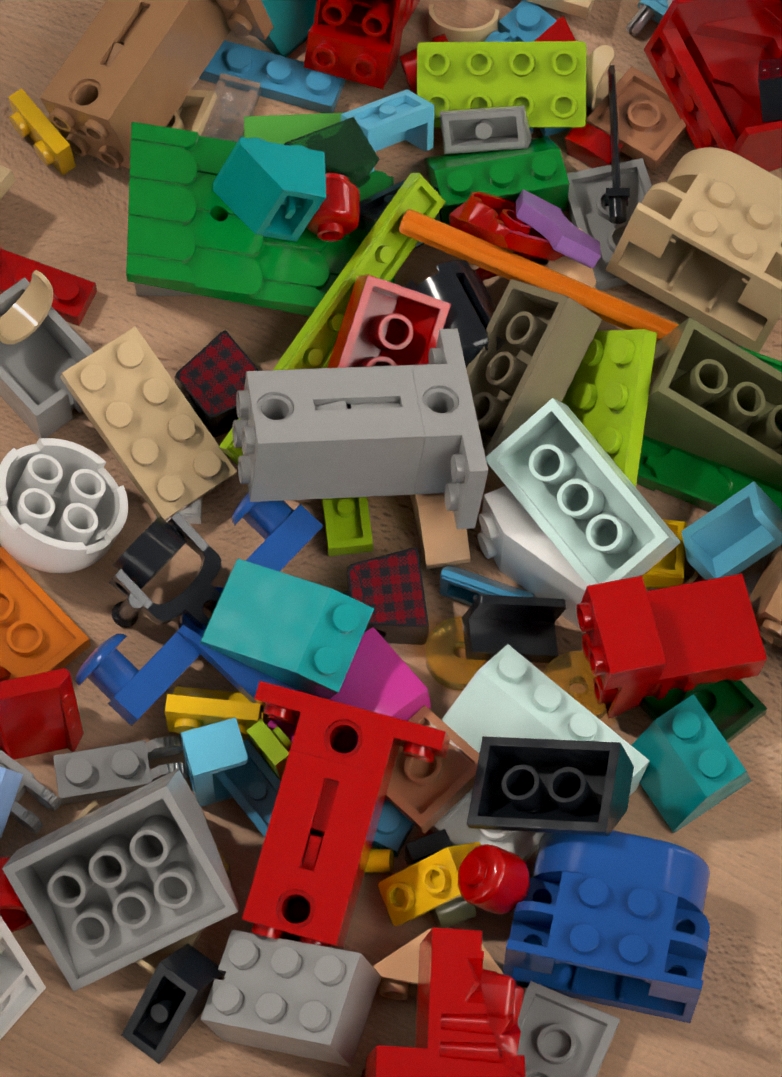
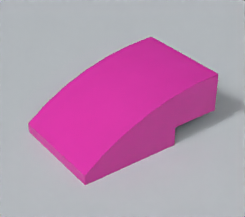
[267,627,431,754]

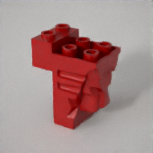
[304,0,420,89]
[577,574,767,719]
[365,927,525,1077]

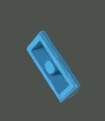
[439,565,534,605]

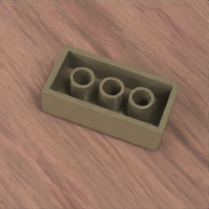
[466,279,602,468]

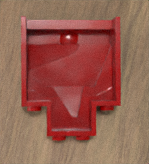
[644,0,782,172]

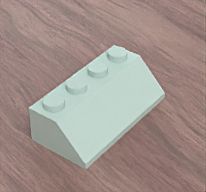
[486,398,681,585]
[441,644,649,796]

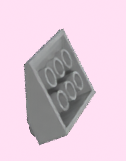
[2,769,240,992]

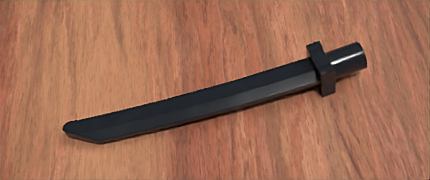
[604,65,630,224]

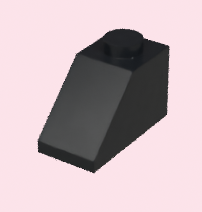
[121,943,223,1064]

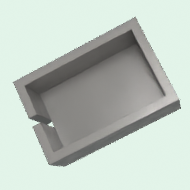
[0,277,94,439]
[200,930,381,1067]

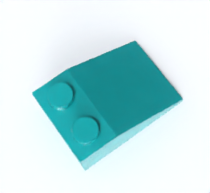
[200,559,374,699]

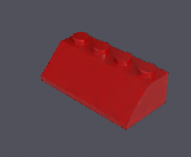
[327,274,451,368]

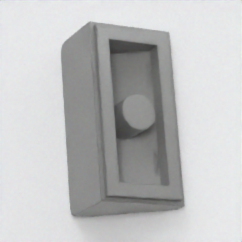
[440,105,531,154]

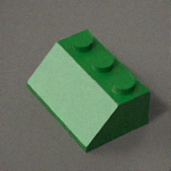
[424,136,570,226]

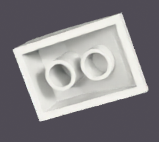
[477,486,588,628]

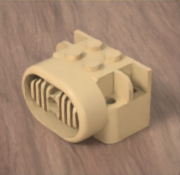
[606,147,782,353]

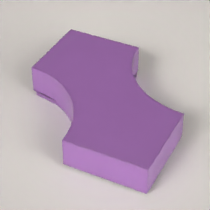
[516,190,601,268]

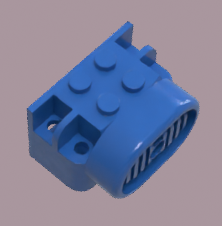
[503,830,710,1023]

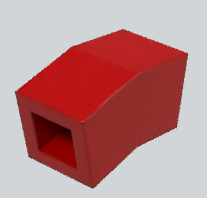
[565,123,623,168]

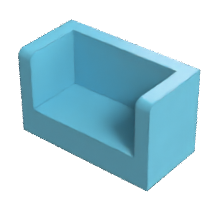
[341,89,434,175]
[681,481,782,580]
[181,717,248,807]

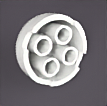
[0,438,128,573]

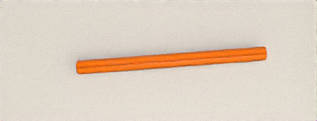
[399,209,679,342]

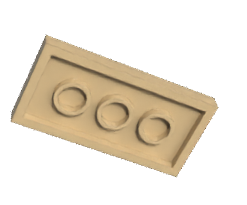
[60,326,237,521]

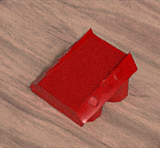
[449,191,565,261]
[0,668,84,760]

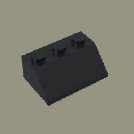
[467,736,634,836]

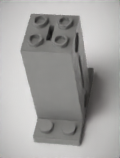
[233,328,488,529]

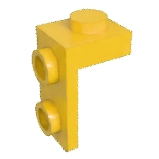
[378,842,481,926]

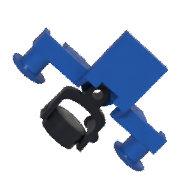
[75,492,323,726]

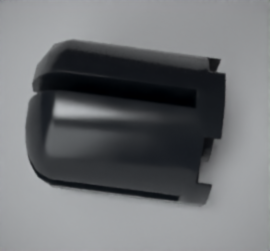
[405,260,506,368]

